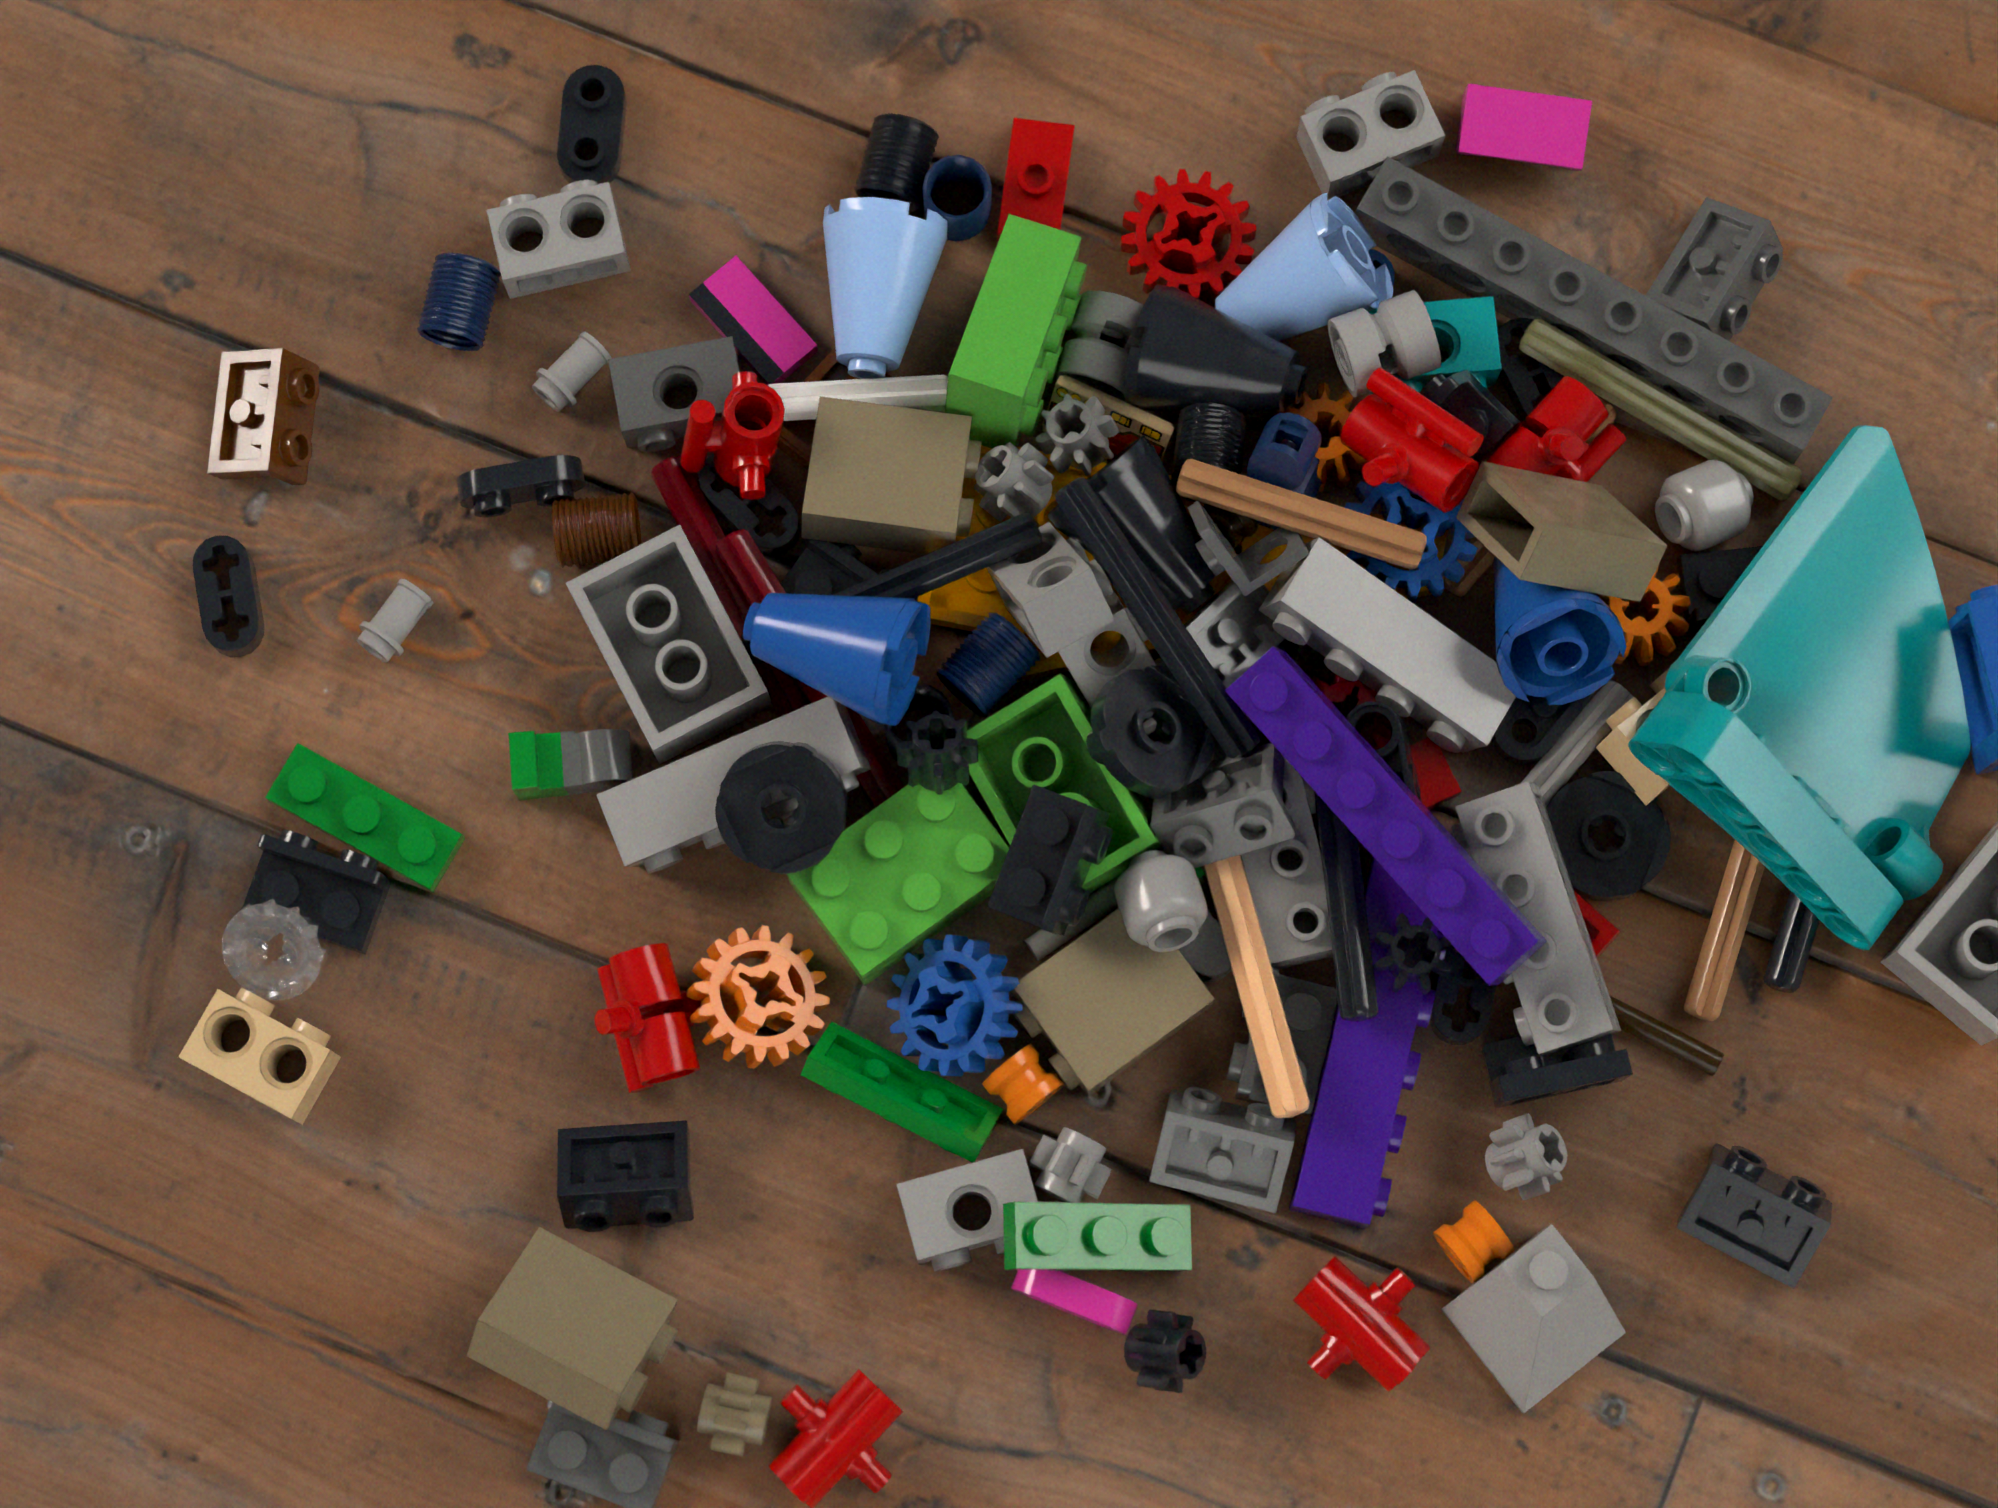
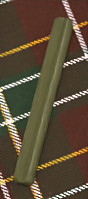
[1519,318,1802,501]

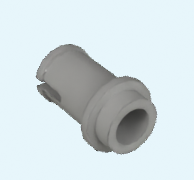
[532,331,612,412]
[357,579,434,663]

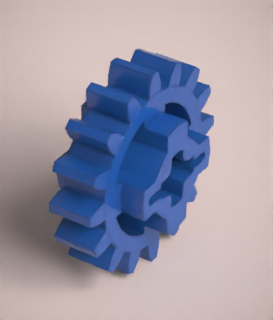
[1344,481,1478,603]
[887,935,1023,1077]

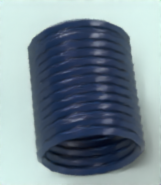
[923,155,992,242]
[417,252,501,351]
[936,612,1040,717]

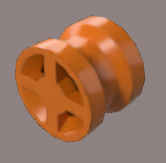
[982,1044,1064,1125]
[1433,1200,1515,1284]

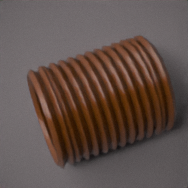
[552,493,642,568]

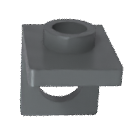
[1187,501,1309,596]

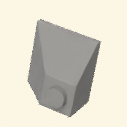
[1441,1224,1626,1413]

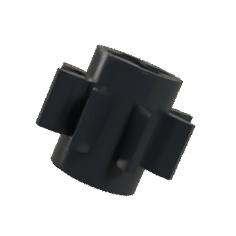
[897,711,979,795]
[1373,913,1452,995]
[1124,1309,1206,1393]

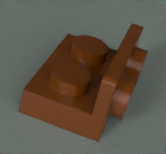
[207,348,320,485]

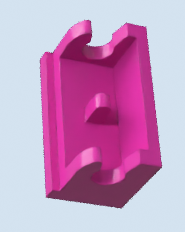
[1456,83,1592,171]

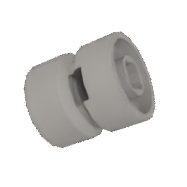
[1328,290,1441,398]
[1055,291,1145,403]

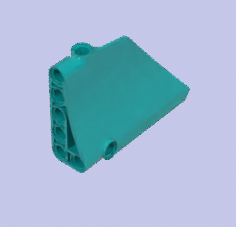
[1628,425,1971,950]

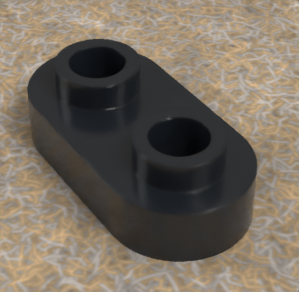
[557,65,627,184]
[456,455,585,517]
[1491,692,1594,765]

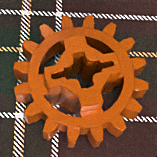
[686,925,830,1069]

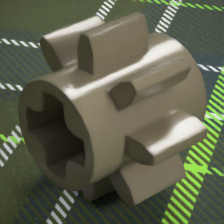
[697,1373,773,1456]

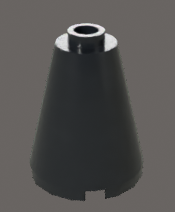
[1124,284,1308,413]
[1047,435,1216,616]

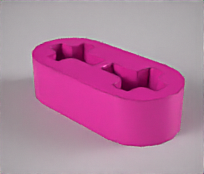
[1011,1270,1138,1335]

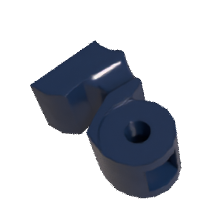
[1247,412,1322,530]

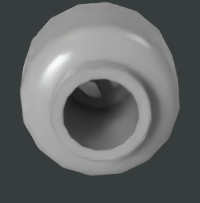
[1655,459,1754,552]
[1114,850,1208,952]

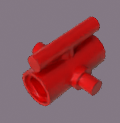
[1340,367,1484,513]
[680,371,785,500]
[1485,376,1627,483]
[595,943,702,1093]
[1293,1256,1431,1392]
[768,1369,903,1508]

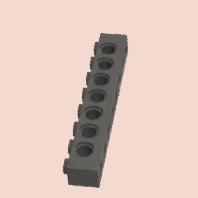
[1355,156,1833,464]

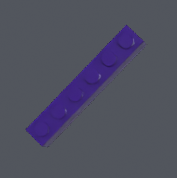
[1225,646,1547,986]
[1289,856,1446,1229]

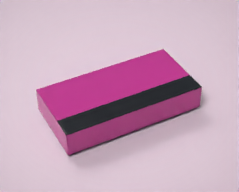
[689,255,818,385]

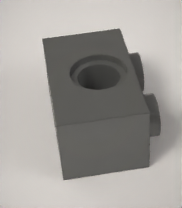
[608,336,740,452]

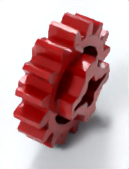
[1120,169,1256,300]

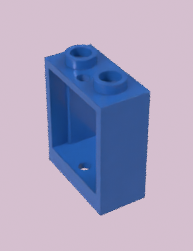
[1948,585,1998,775]

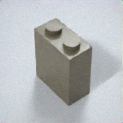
[802,396,982,555]
[1456,461,1667,602]
[1012,909,1215,1097]
[467,1227,678,1430]

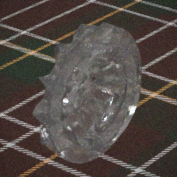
[222,899,326,1000]

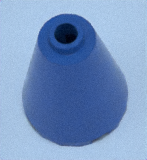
[1493,556,1626,705]
[743,593,931,726]

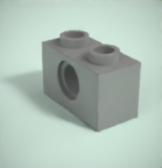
[896,1149,1038,1272]

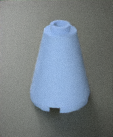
[1215,193,1393,341]
[823,197,948,379]

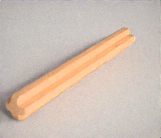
[1204,854,1310,1118]

